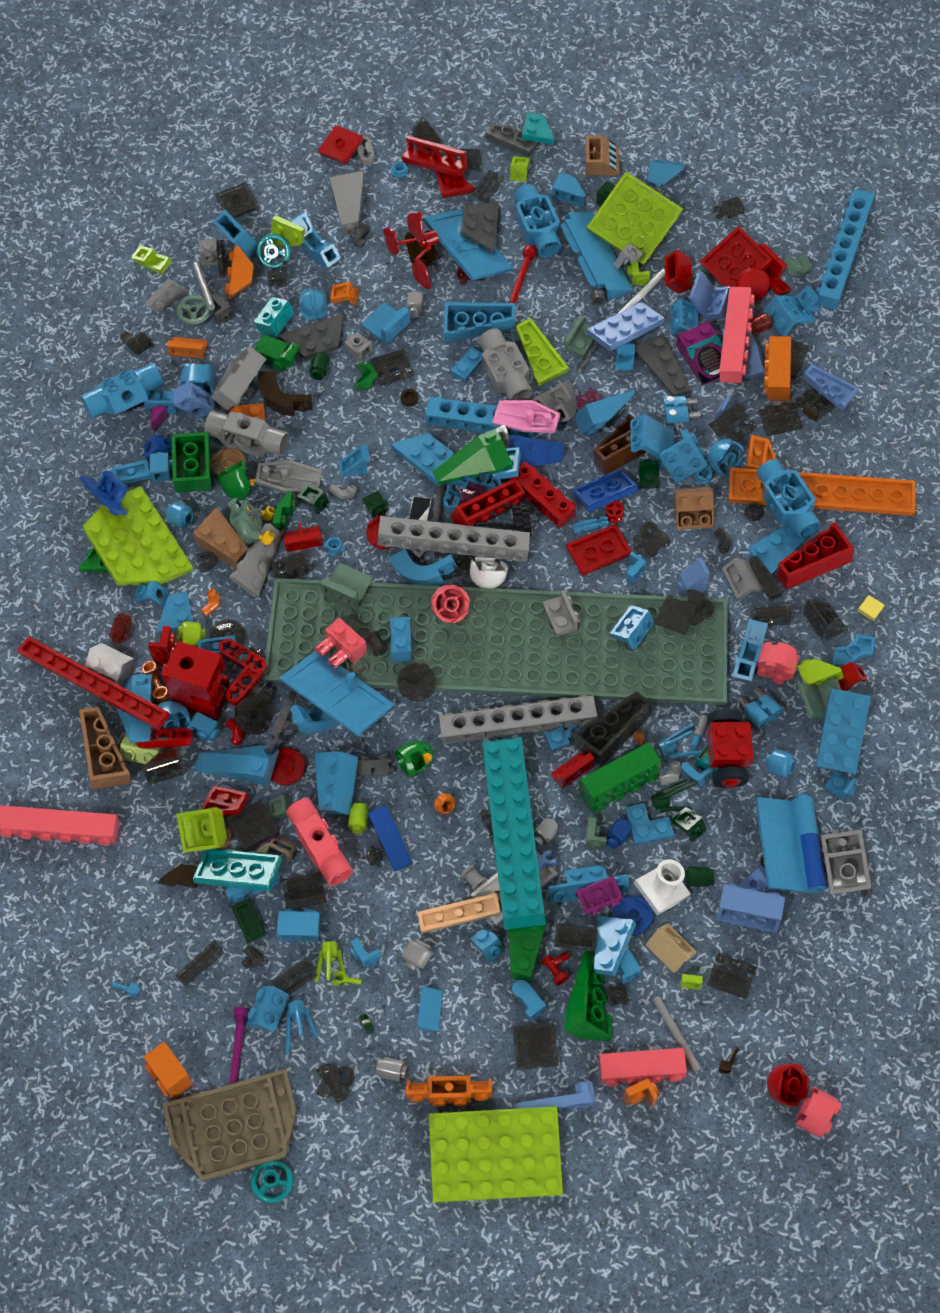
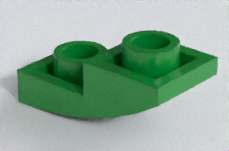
[273,491,296,532]

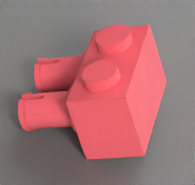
[314,618,367,669]

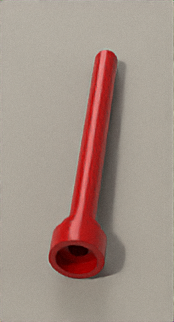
[508,245,537,303]

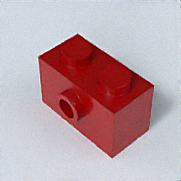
[664,250,692,294]

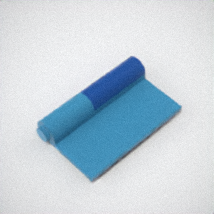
[755,793,827,893]

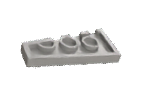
[229,523,282,597]

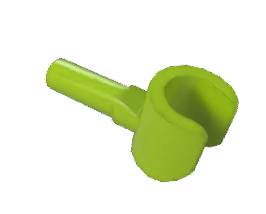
[331,971,362,986]

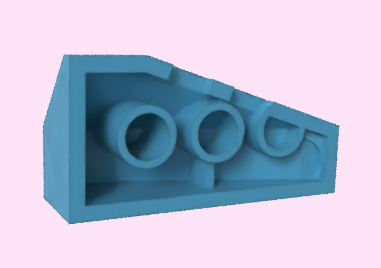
[116,674,155,743]
[194,745,279,786]

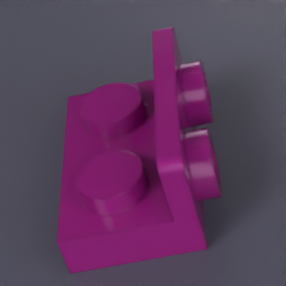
[576,875,623,915]

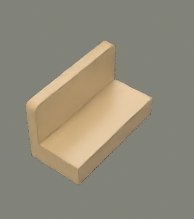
[646,923,697,973]

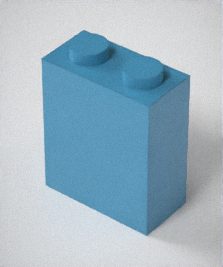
[213,210,258,259]

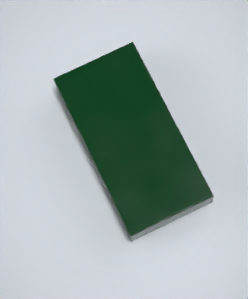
[231,898,266,943]

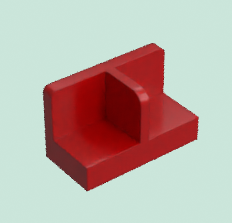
[283,523,323,553]

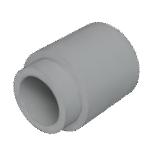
[376,1057,408,1082]

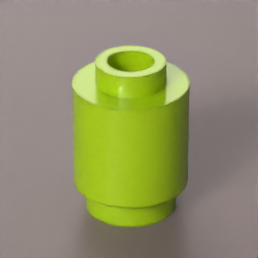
[348,803,370,834]

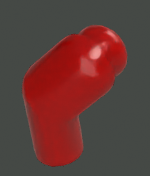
[225,718,245,746]

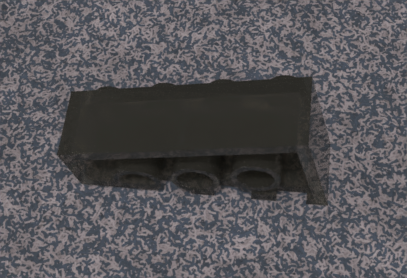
[571,691,652,767]

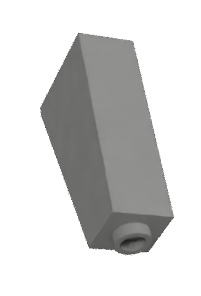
[330,171,364,235]

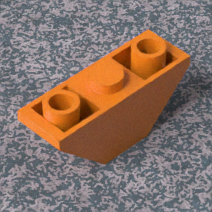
[225,245,253,300]

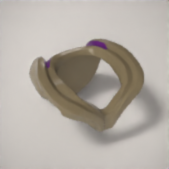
[254,837,296,863]

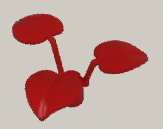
[383,212,439,289]

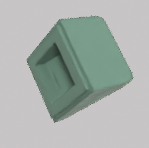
[268,794,293,819]

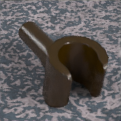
[719,1047,739,1074]

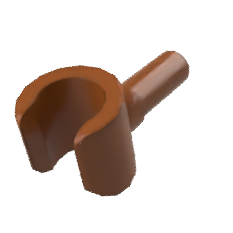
[633,731,645,747]

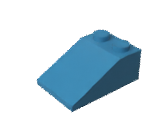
[574,390,635,436]

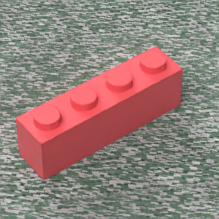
[599,1048,687,1087]

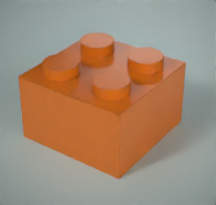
[143,1041,194,1100]

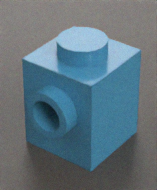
[150,452,172,482]

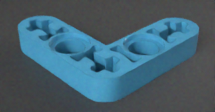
[443,471,507,512]

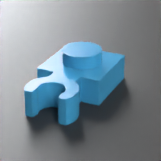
[544,724,581,752]

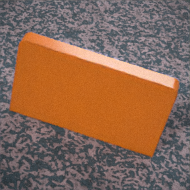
[167,337,208,359]

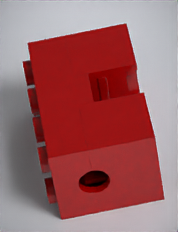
[161,641,230,721]

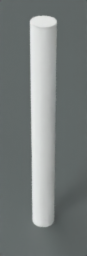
[618,269,665,313]

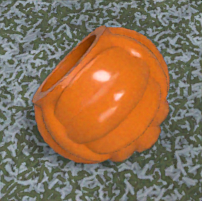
[434,793,456,814]

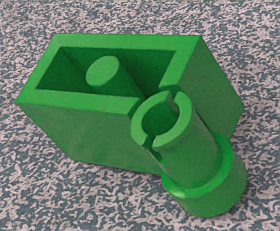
[254,334,300,372]

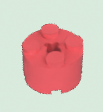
[756,642,800,684]
[795,1086,842,1137]

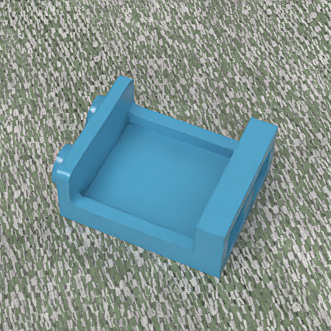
[630,414,674,468]

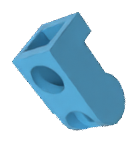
[512,980,546,1022]

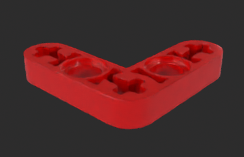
[218,639,268,706]
[135,727,193,749]

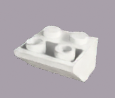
[85,643,134,686]

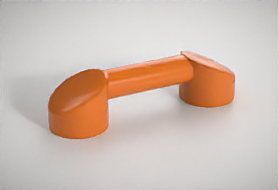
[142,661,170,702]

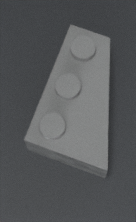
[211,346,266,411]

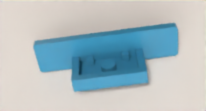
[548,865,629,904]

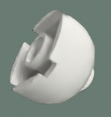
[470,557,508,589]

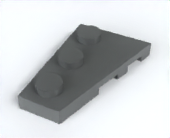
[485,123,540,157]

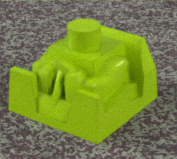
[176,807,227,853]

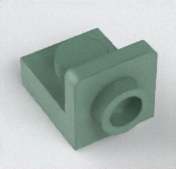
[783,254,813,278]
[585,817,606,850]

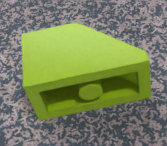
[797,659,844,687]

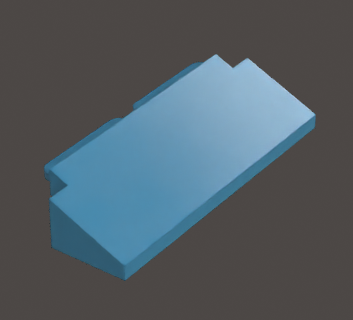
[561,212,633,300]

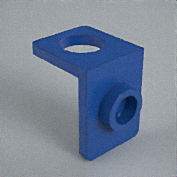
[144,434,172,460]

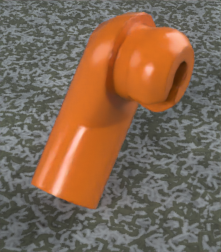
[201,589,220,617]

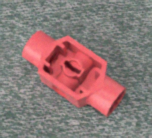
[286,798,353,886]

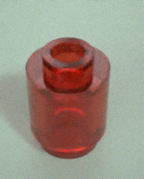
[749,312,773,335]
[109,614,132,643]

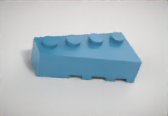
[443,302,516,343]

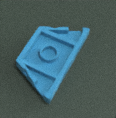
[391,433,454,487]

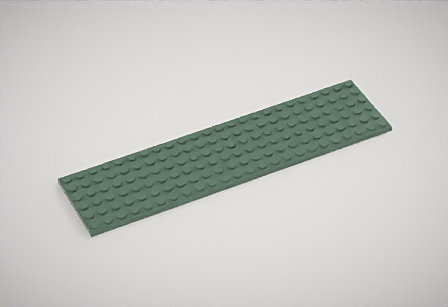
[263,578,728,705]

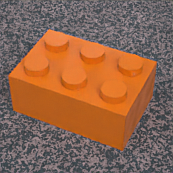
[764,336,791,401]

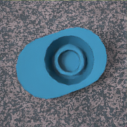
[299,289,328,320]

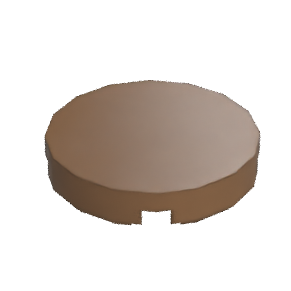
[211,448,247,478]

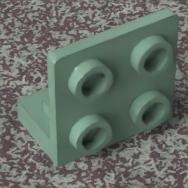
[320,563,373,609]
[798,678,841,721]

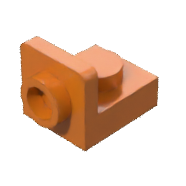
[330,282,359,305]

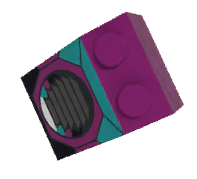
[676,321,722,386]

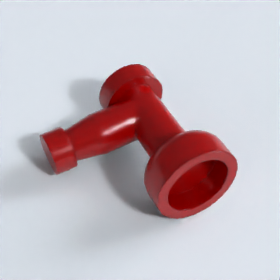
[541,951,570,986]

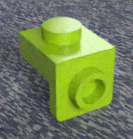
[627,260,650,286]

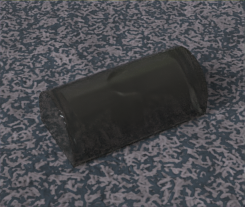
[751,606,792,626]
[271,958,318,995]

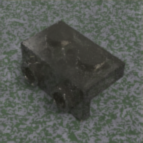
[281,872,327,909]

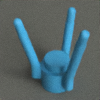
[657,723,702,760]
[285,1000,319,1055]

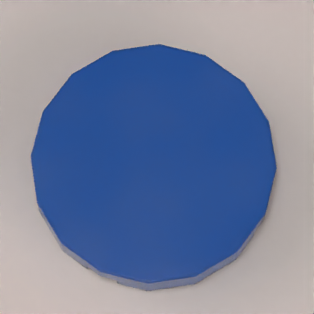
[613,896,653,936]

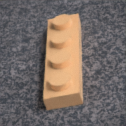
[417,893,501,933]

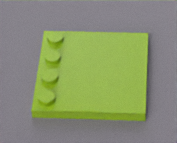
[587,171,683,267]

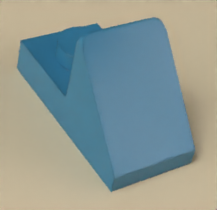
[339,444,370,477]

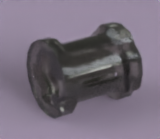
[365,631,389,656]

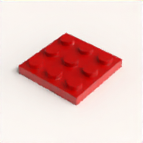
[700,226,774,287]

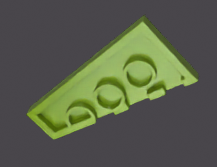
[516,318,569,387]

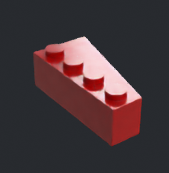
[777,522,854,590]

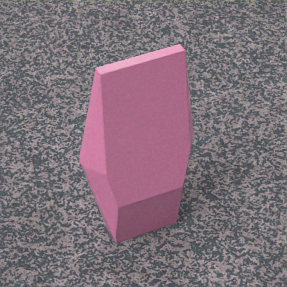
[492,400,560,433]

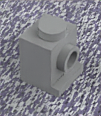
[199,239,219,266]
[345,332,373,362]

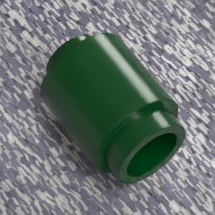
[309,352,330,380]
[684,866,714,887]

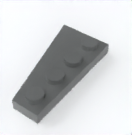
[635,335,691,396]

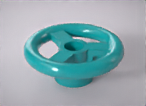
[257,234,291,269]
[250,1160,293,1203]

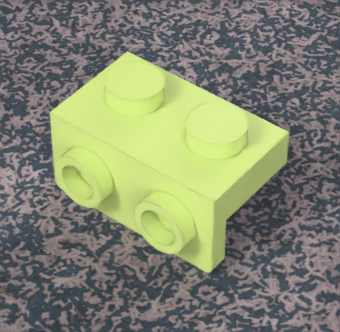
[120,734,165,766]

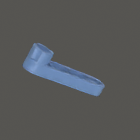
[513,1081,597,1111]

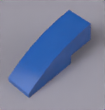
[368,805,412,872]

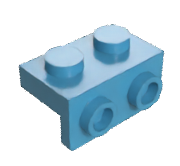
[246,986,289,1032]

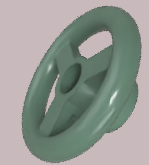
[176,295,211,325]

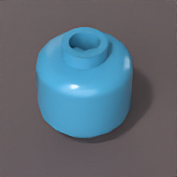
[166,502,194,528]
[765,750,796,778]

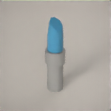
[691,715,707,751]

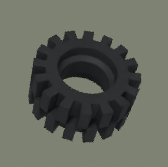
[512,503,532,537]

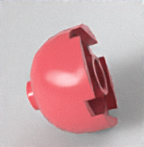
[431,585,470,623]

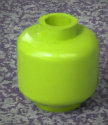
[177,622,205,647]

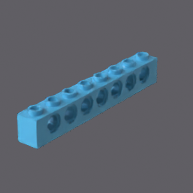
[816,189,875,310]

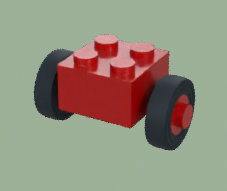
[706,709,754,788]

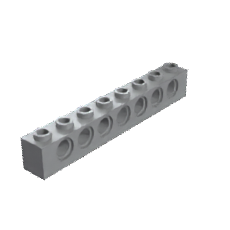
[377,516,530,562]
[439,695,597,745]

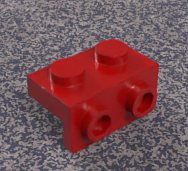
[148,626,177,665]

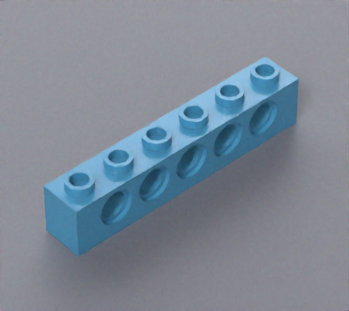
[425,397,534,438]

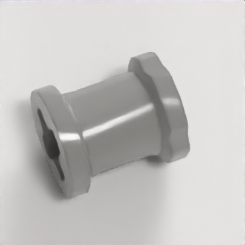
[460,864,487,891]

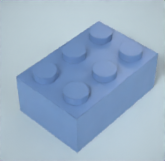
[716,884,785,933]

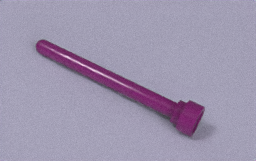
[229,1007,250,1085]

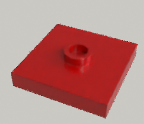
[318,125,364,165]

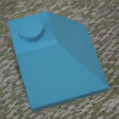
[647,159,686,187]

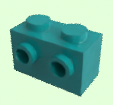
[254,297,295,338]

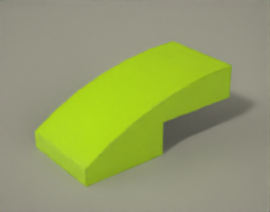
[131,245,172,274]

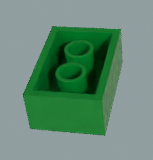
[171,432,212,493]

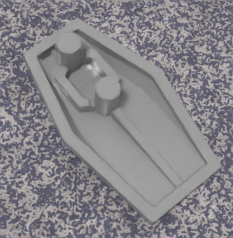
[255,460,322,493]

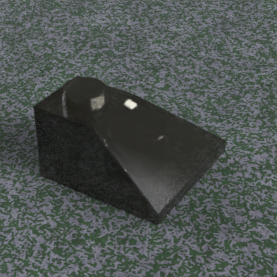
[142,746,187,785]

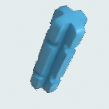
[572,515,608,533]

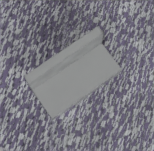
[722,558,763,600]

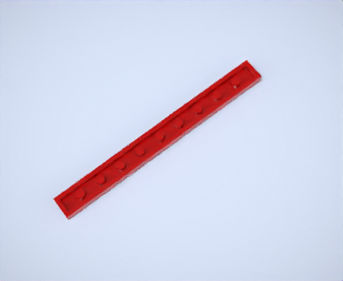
[17,637,170,731]

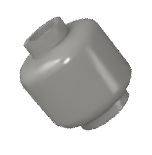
[402,939,432,971]

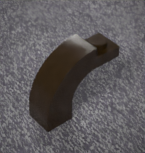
[258,371,313,416]

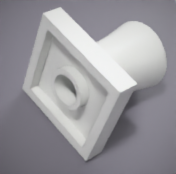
[634,859,691,915]

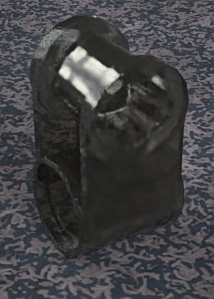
[272,552,310,579]

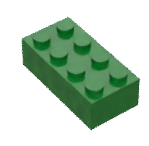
[579,742,661,813]

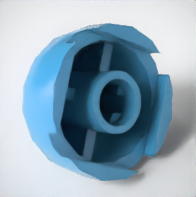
[708,439,744,477]
[153,701,191,739]

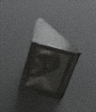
[803,599,848,643]

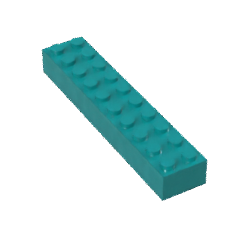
[482,737,546,930]

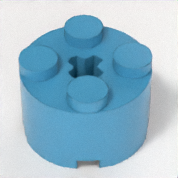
[179,364,216,394]

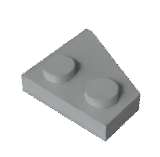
[145,278,189,313]

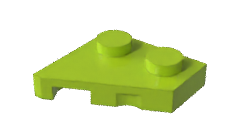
[271,215,305,247]

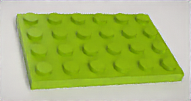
[429,1106,563,1202]

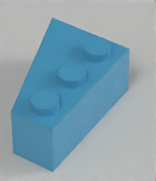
[314,751,358,815]

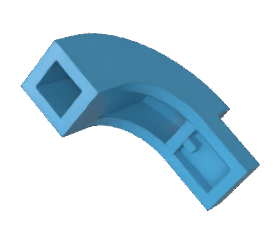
[289,212,341,267]
[389,549,458,586]
[733,619,768,681]
[290,704,340,734]

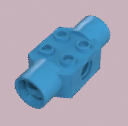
[514,184,562,258]
[81,363,164,418]
[756,459,821,539]

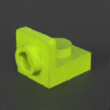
[510,156,530,182]

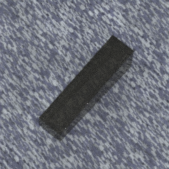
[749,555,784,601]
[176,940,224,987]

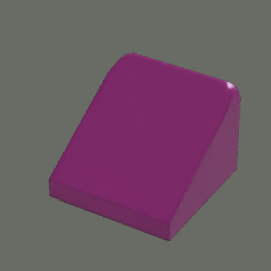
[151,406,168,431]

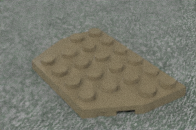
[162,1069,297,1182]

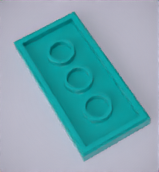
[193,849,282,891]

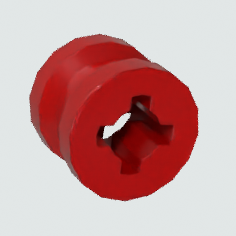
[605,501,624,523]

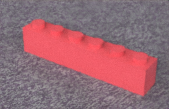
[719,287,755,383]
[0,805,120,846]

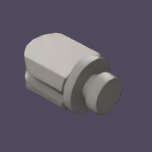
[406,292,424,318]
[534,818,558,848]

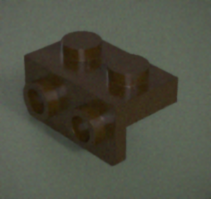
[405,230,437,267]

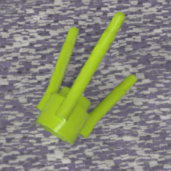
[314,941,348,986]

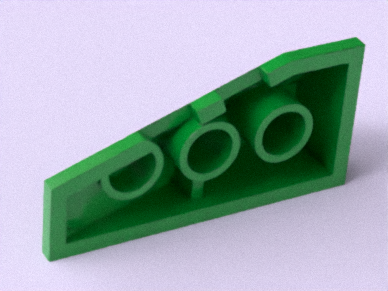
[432,429,513,484]
[565,950,612,1041]

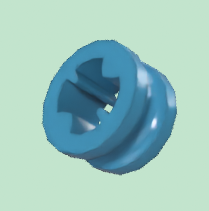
[695,466,713,484]

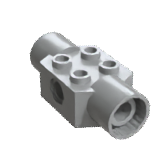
[478,329,533,400]
[204,410,289,458]

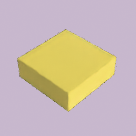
[858,595,885,621]

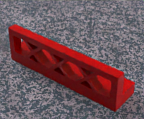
[402,136,468,178]

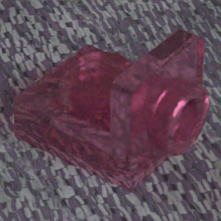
[576,387,604,409]

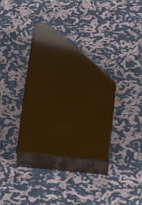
[158,864,198,888]

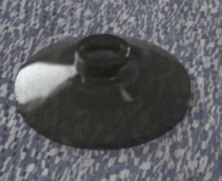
[209,619,247,646]

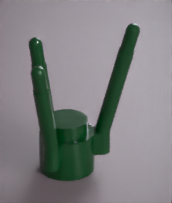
[651,780,697,813]

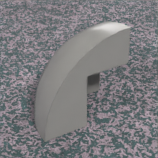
[532,379,577,423]

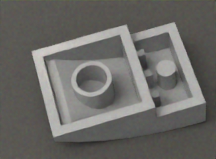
[821,829,872,895]

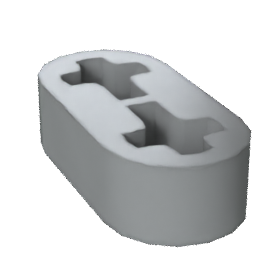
[357,136,374,165]

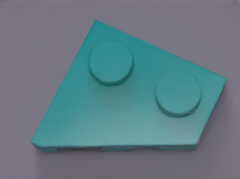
[521,112,554,145]

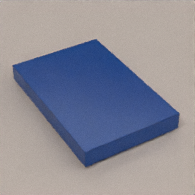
[572,469,638,512]

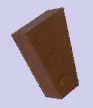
[594,413,646,475]

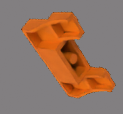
[406,1076,492,1107]

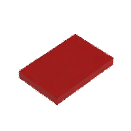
[566,524,632,576]

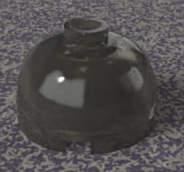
[412,117,443,151]

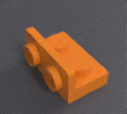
[622,1078,659,1107]

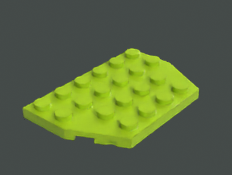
[83,486,193,585]

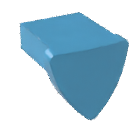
[681,762,715,788]

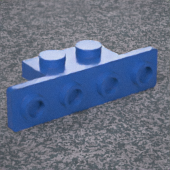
[80,470,128,516]

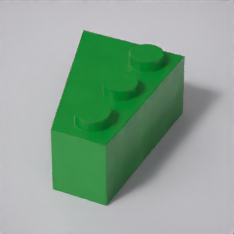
[508,919,547,984]

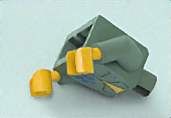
[228,498,275,545]

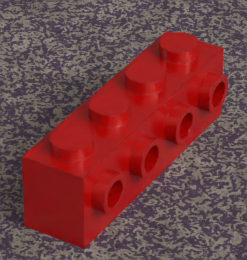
[509,461,576,529]
[450,478,525,526]

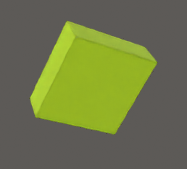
[680,974,703,990]

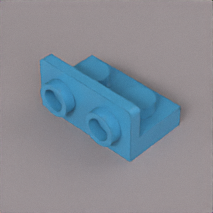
[670,298,698,336]
[144,390,182,414]
[493,447,521,486]
[610,605,654,650]

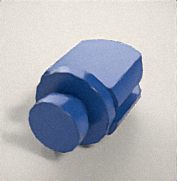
[606,819,631,849]

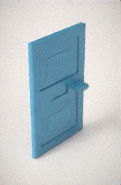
[422,208,514,281]
[279,651,395,737]

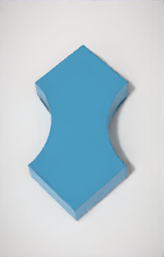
[832,634,876,667]

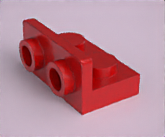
[551,752,595,789]

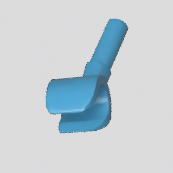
[111,982,141,997]

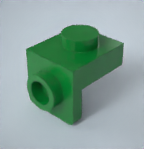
[352,362,378,391]

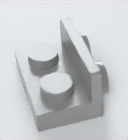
[542,590,580,637]

